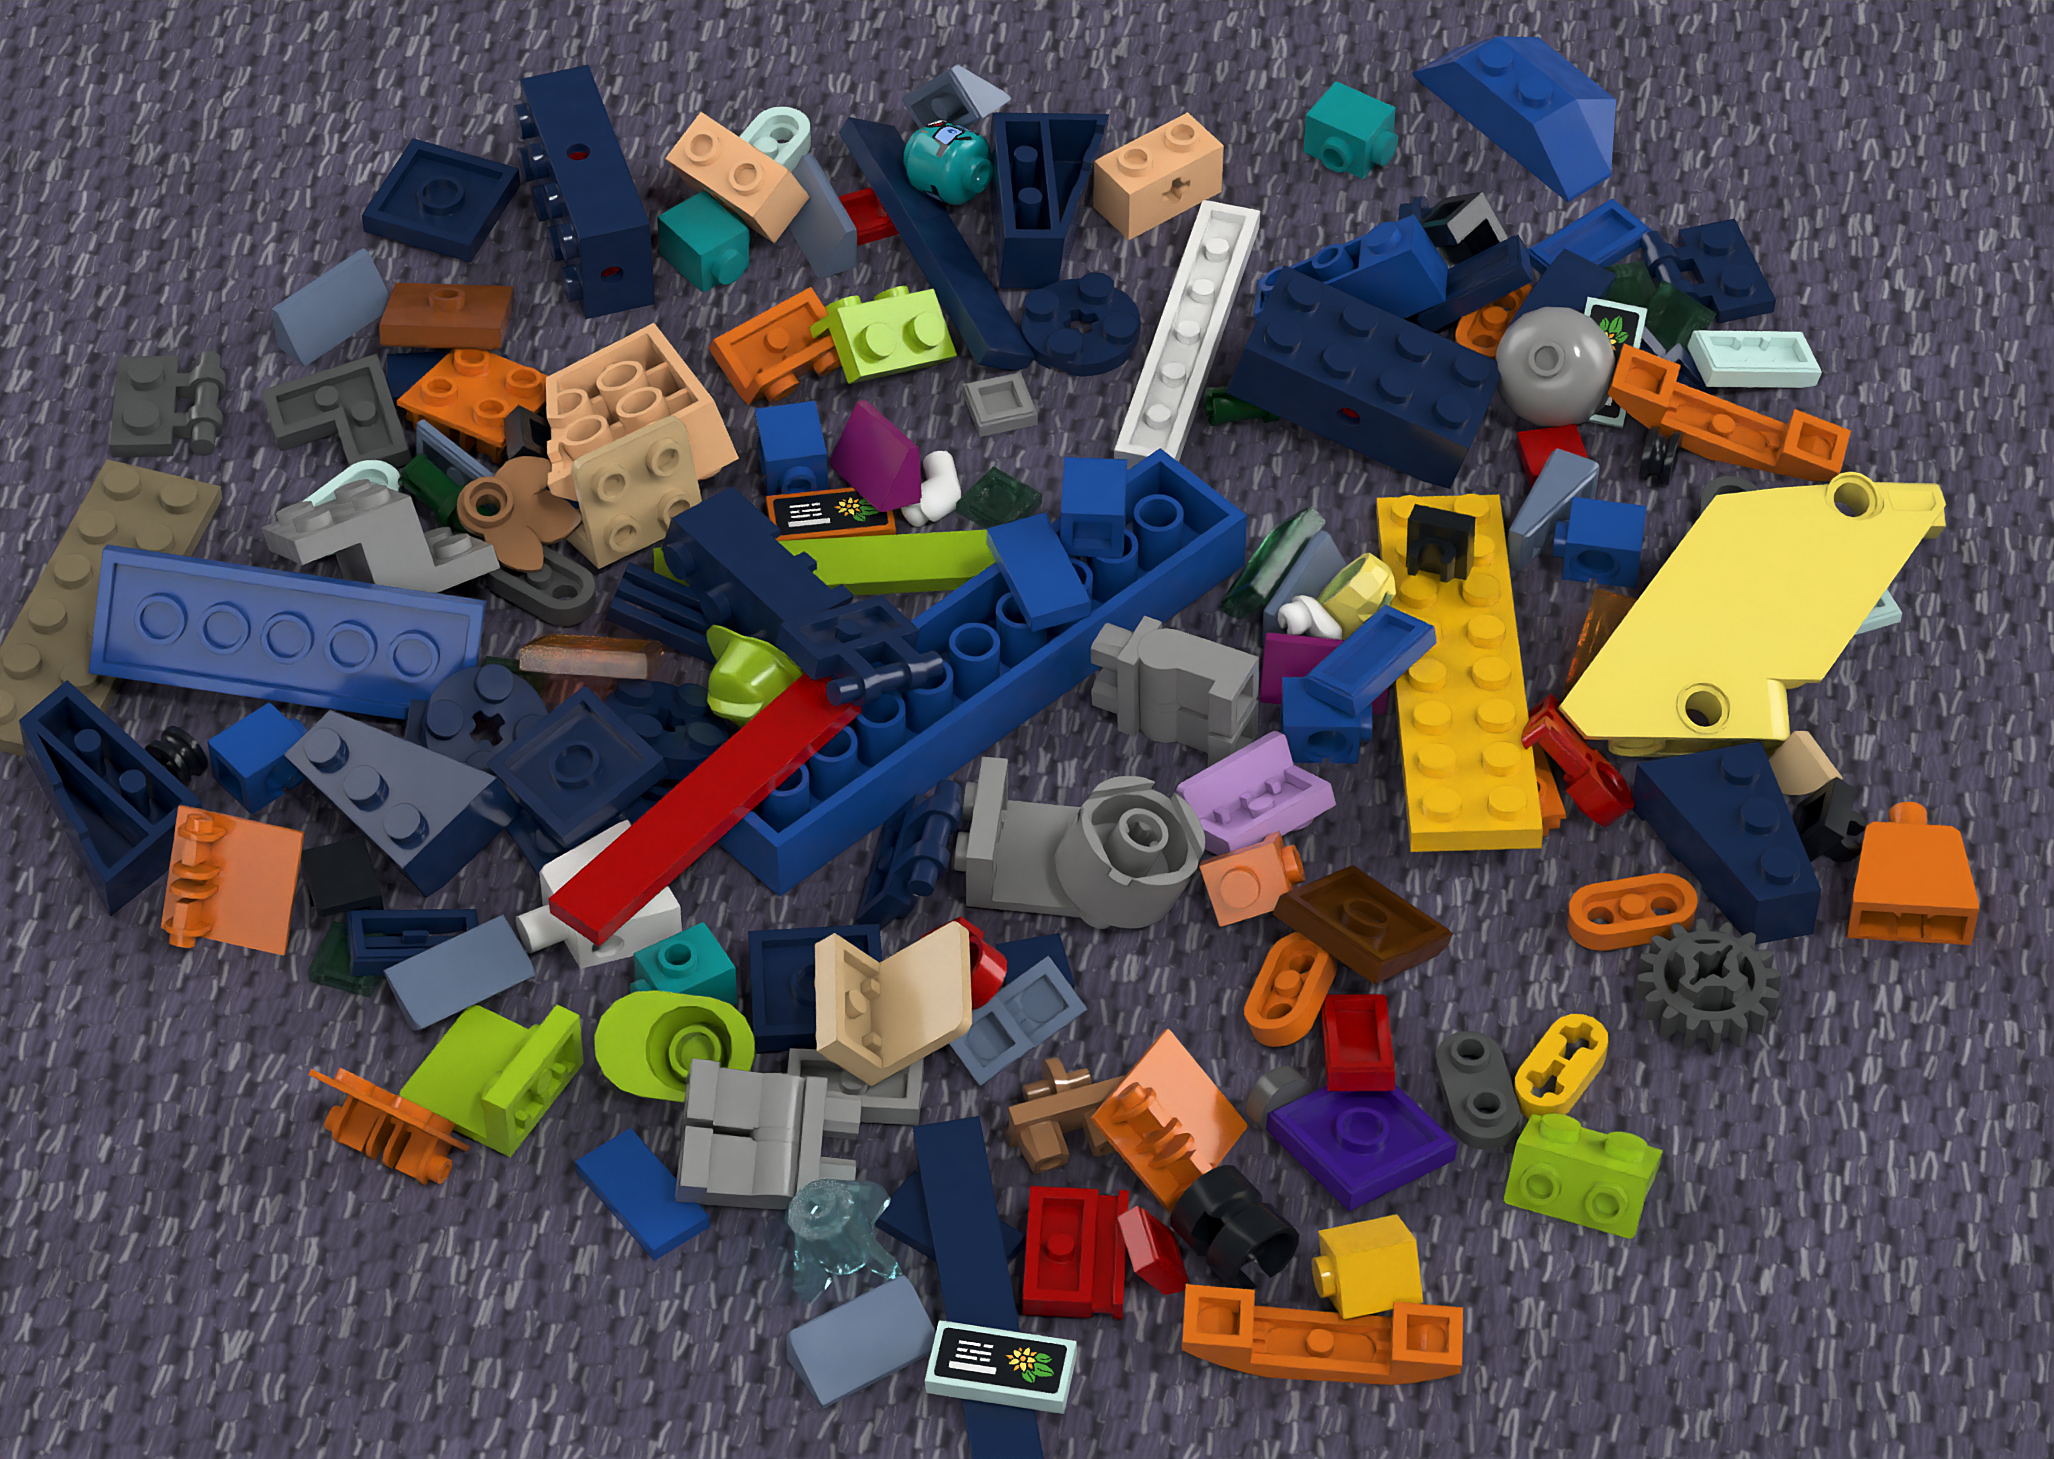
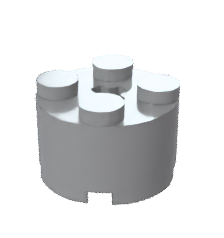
[1054,776,1205,929]

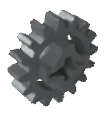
[1635,919,1781,1052]

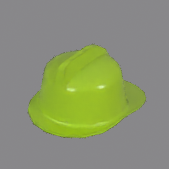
[706,625,803,728]
[594,990,755,1103]

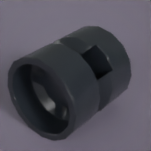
[1170,1165,1300,1290]

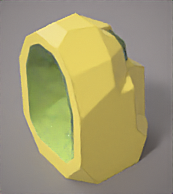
[1317,553,1396,640]

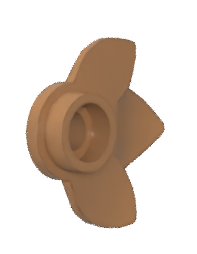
[457,456,582,573]

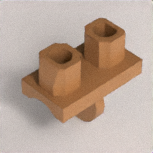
[1003,1056,1124,1174]

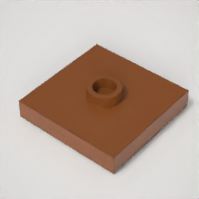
[379,282,514,350]

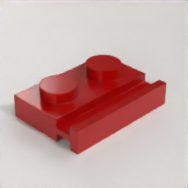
[1023,1186,1129,1320]

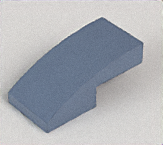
[949,955,1088,1086]

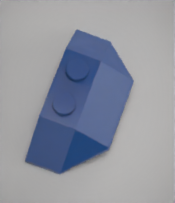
[1413,36,1616,202]

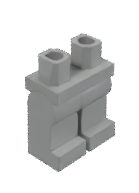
[1091,616,1259,767]
[675,1058,862,1212]

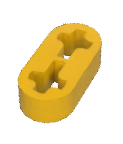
[1514,1014,1609,1119]

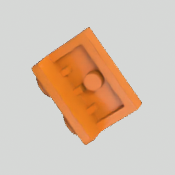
[708,287,842,405]

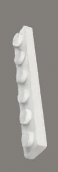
[1114,200,1260,470]

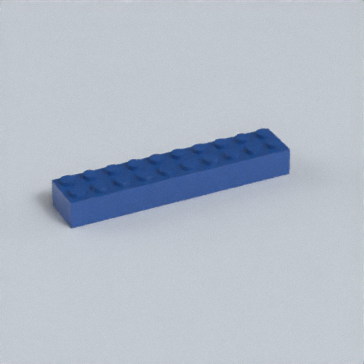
[717,448,1247,897]

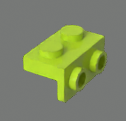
[809,286,957,384]
[1504,1113,1663,1239]

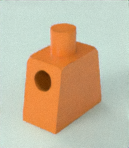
[1846,802,1979,945]

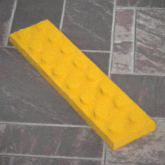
[1376,494,1543,852]

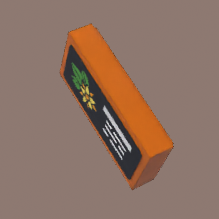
[766,487,896,541]

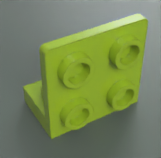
[399,1004,584,1158]

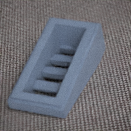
[1507,448,1600,572]

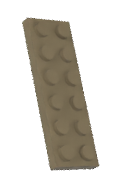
[0,459,223,757]

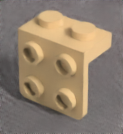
[565,416,702,569]
[814,921,972,1087]

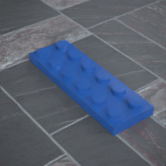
[89,544,486,720]

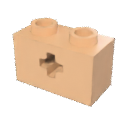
[665,112,810,244]
[1093,113,1224,241]

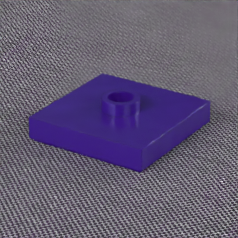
[1266,1084,1458,1211]

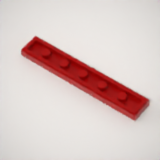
[548,673,862,947]

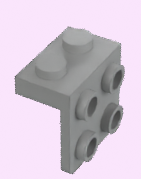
[955,757,1081,918]

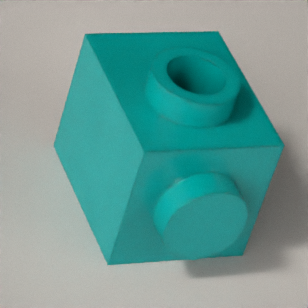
[1304,81,1398,179]
[657,190,751,293]
[629,922,737,1005]

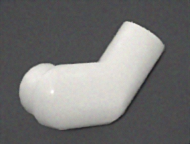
[901,451,961,527]
[1278,595,1342,640]

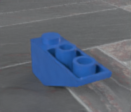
[1253,214,1448,320]

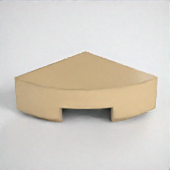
[1769,731,1843,795]

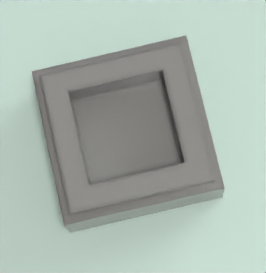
[963,372,1038,437]

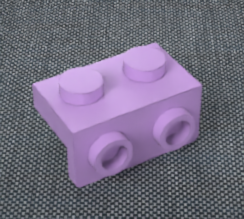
[1176,731,1336,855]

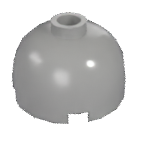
[1495,307,1616,428]

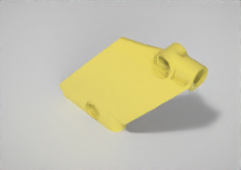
[1558,472,1946,758]

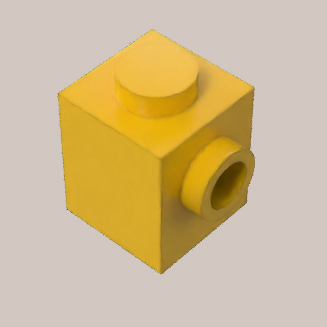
[1311,1214,1424,1320]

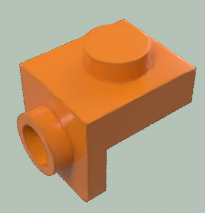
[1199,831,1306,927]

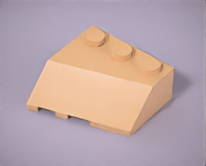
[546,323,739,502]

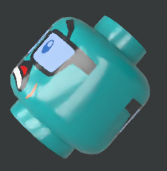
[903,120,993,205]

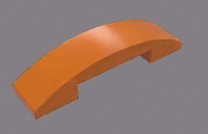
[1607,343,1851,482]
[1181,1284,1463,1385]

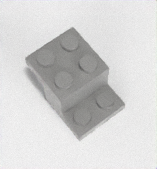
[261,479,500,593]

